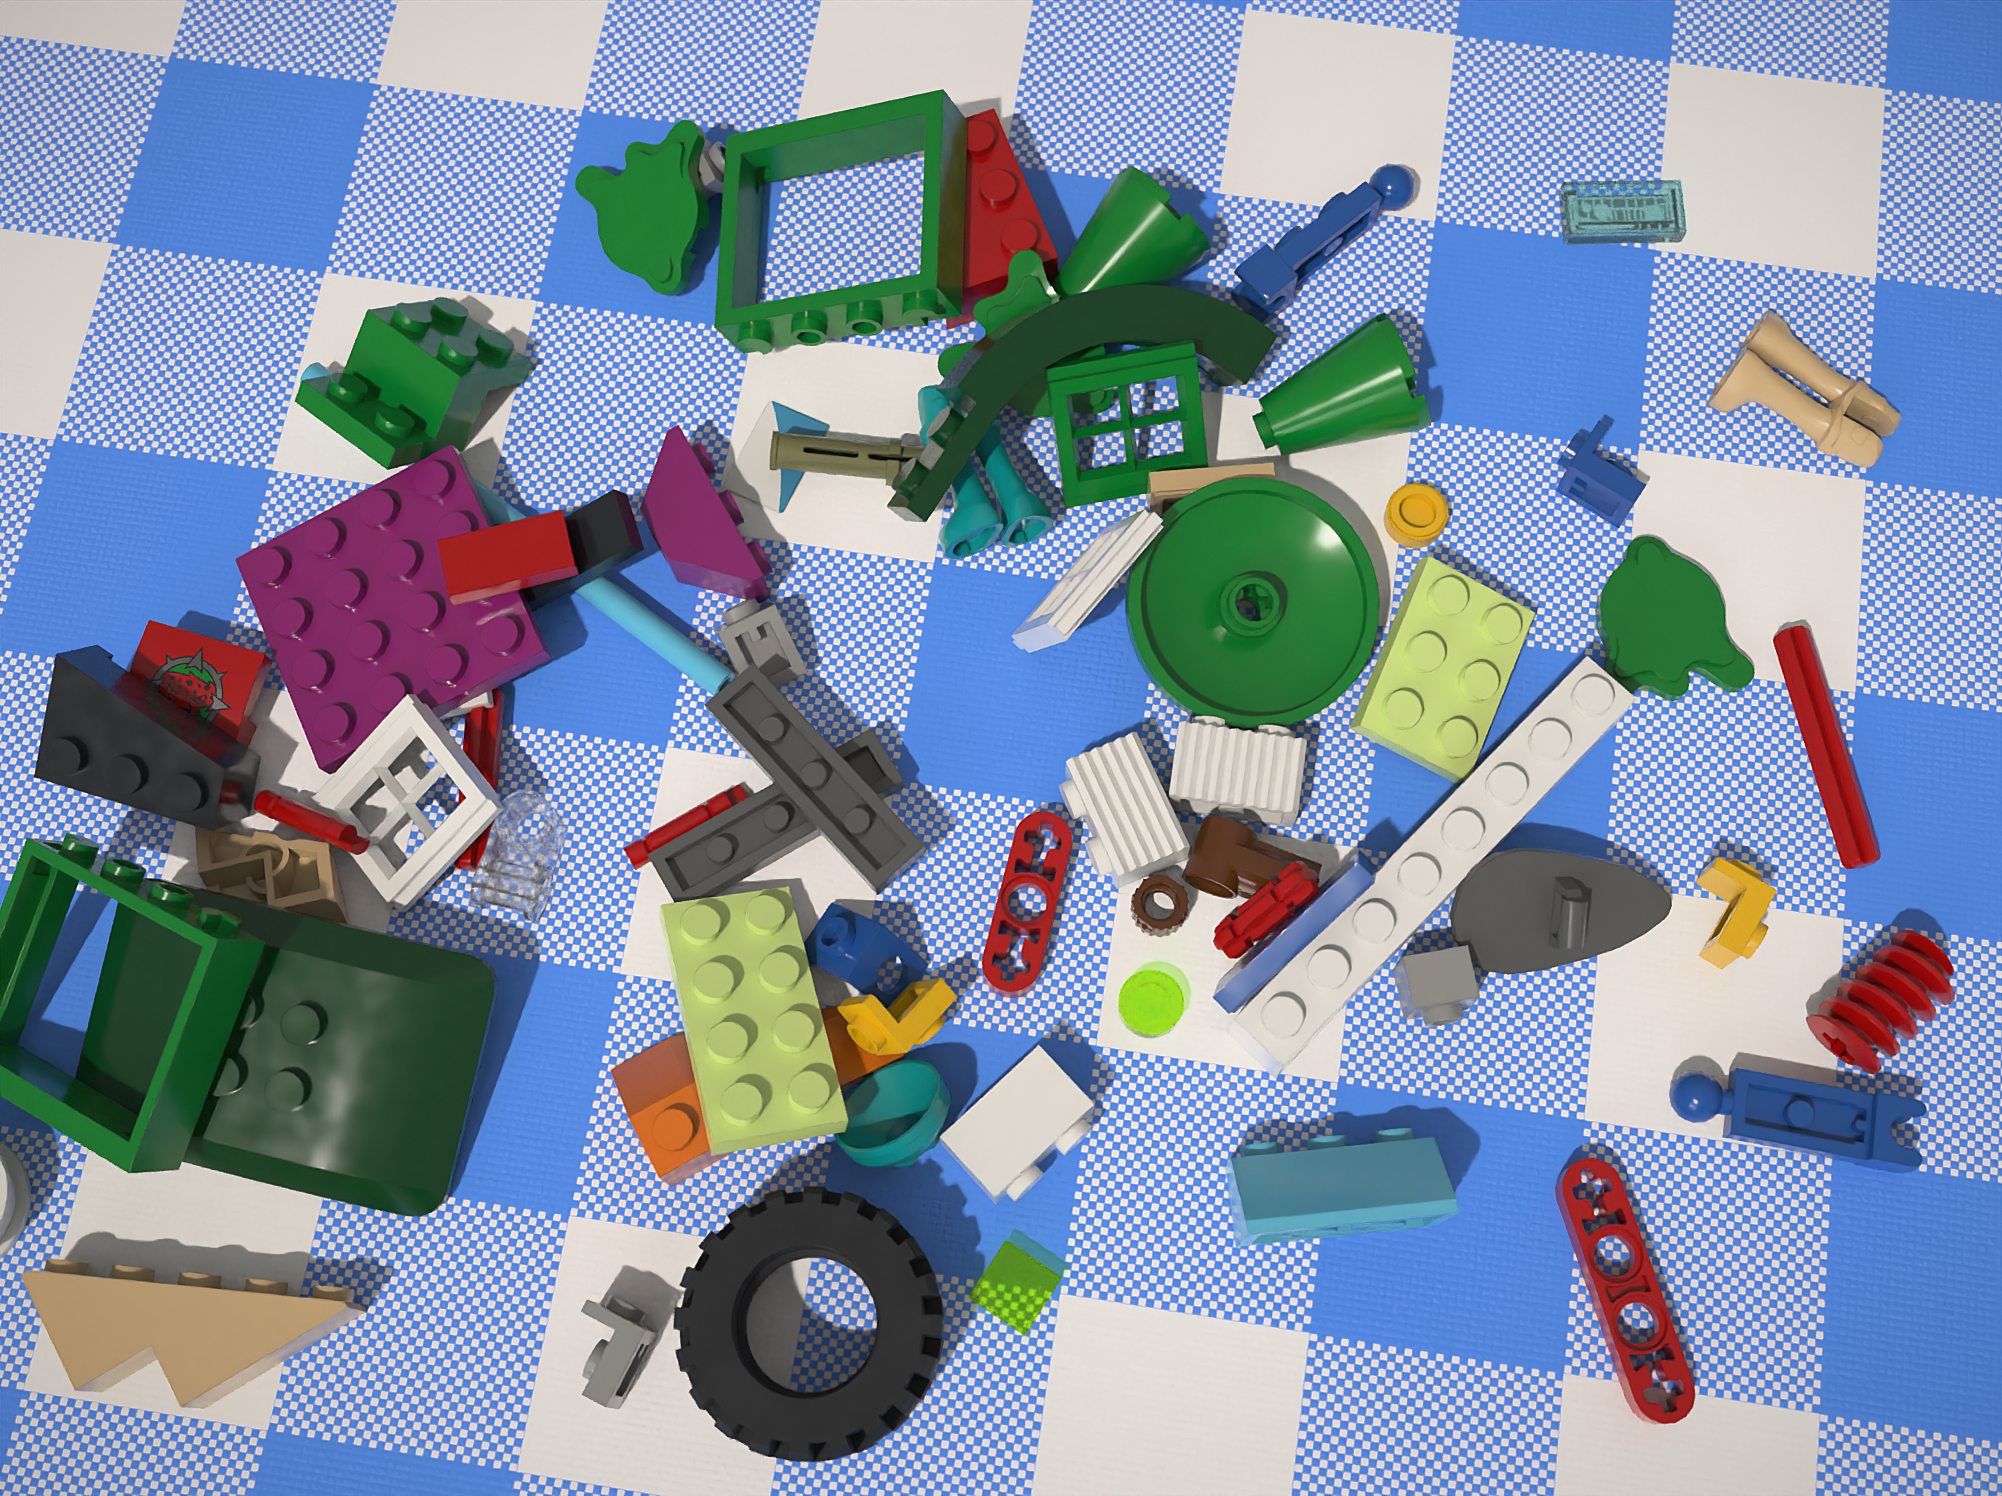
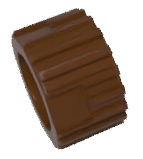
[1130,874,1189,937]

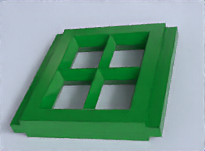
[1045,339,1209,508]

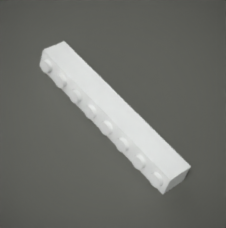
[1227,656,1637,1079]

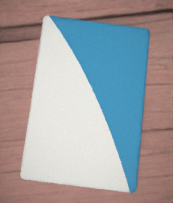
[722,400,828,513]

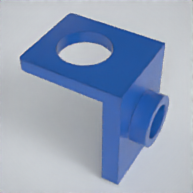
[804,903,928,1009]

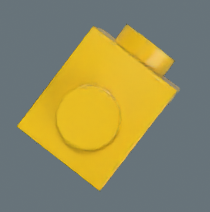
[1695,857,1777,970]
[837,978,957,1056]

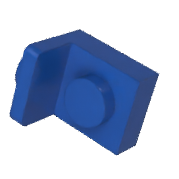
[1555,420,1646,528]

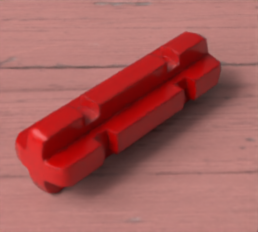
[1213,861,1320,959]

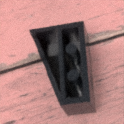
[34,644,261,831]

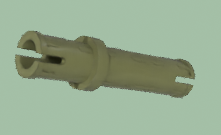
[770,430,926,486]

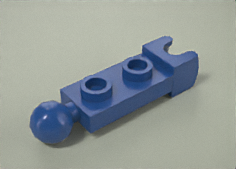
[1230,163,1415,325]
[1669,1068,1927,1173]

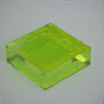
[968,1240,1062,1337]

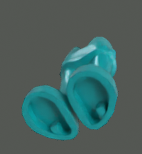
[918,384,1054,559]

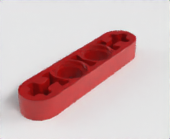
[1555,1158,1696,1425]

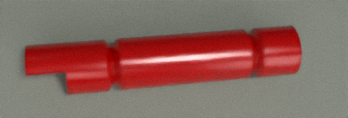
[623,784,748,870]
[254,790,370,855]

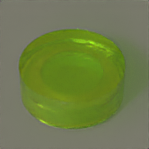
[1118,970,1184,1038]

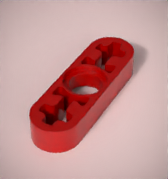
[982,811,1072,998]

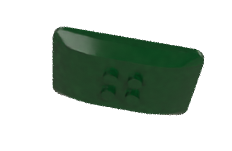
[75,878,498,1217]

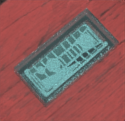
[1558,180,1687,245]

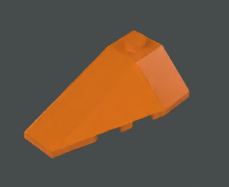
[611,1005,905,1187]

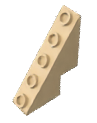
[21,1258,367,1409]

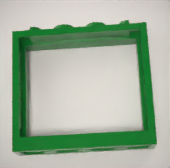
[714,89,967,355]
[0,833,265,1174]

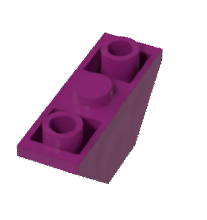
[640,425,773,603]

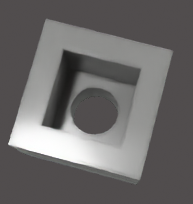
[1393,945,1480,1027]

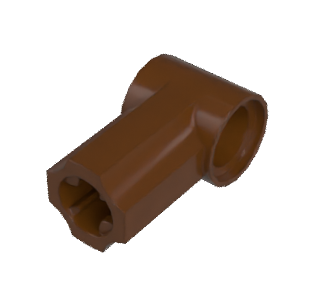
[1182,816,1322,910]

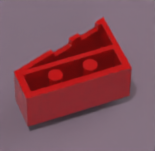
[946,108,1058,330]

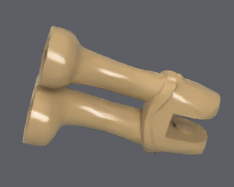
[1707,310,1902,468]

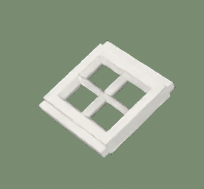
[1011,509,1163,653]
[312,694,505,913]

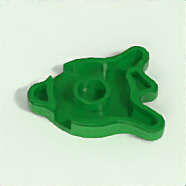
[575,120,709,296]
[938,249,1114,418]
[1595,536,1755,701]

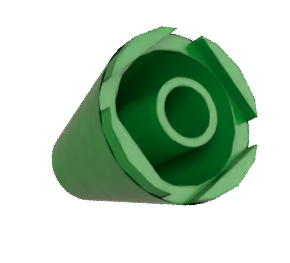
[1051,166,1211,296]
[1252,312,1431,456]

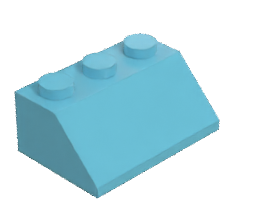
[1225,1128,1459,1247]

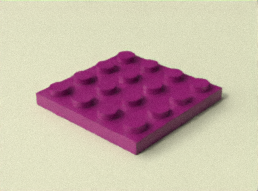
[235,444,553,775]

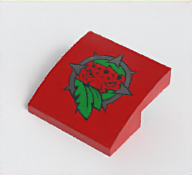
[129,620,273,748]

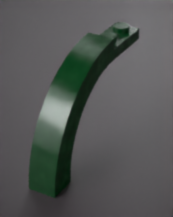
[886,284,1278,522]

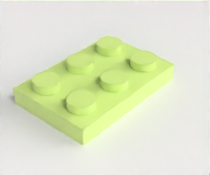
[1349,556,1535,784]

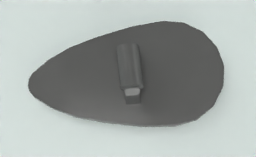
[1450,847,1672,975]

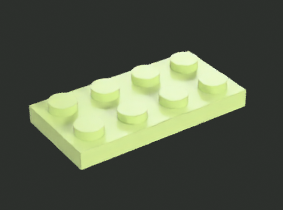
[659,886,849,1155]

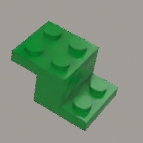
[294,297,533,470]

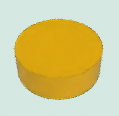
[1383,483,1448,548]

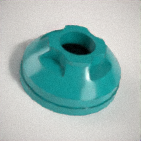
[833,1059,951,1167]

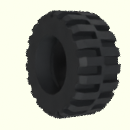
[673,1186,945,1462]

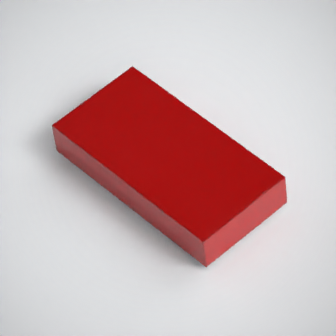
[437,510,579,606]

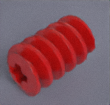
[1806,929,1955,1075]

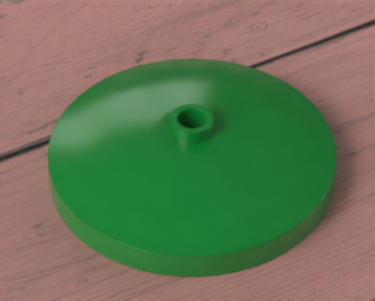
[1125,477,1380,732]

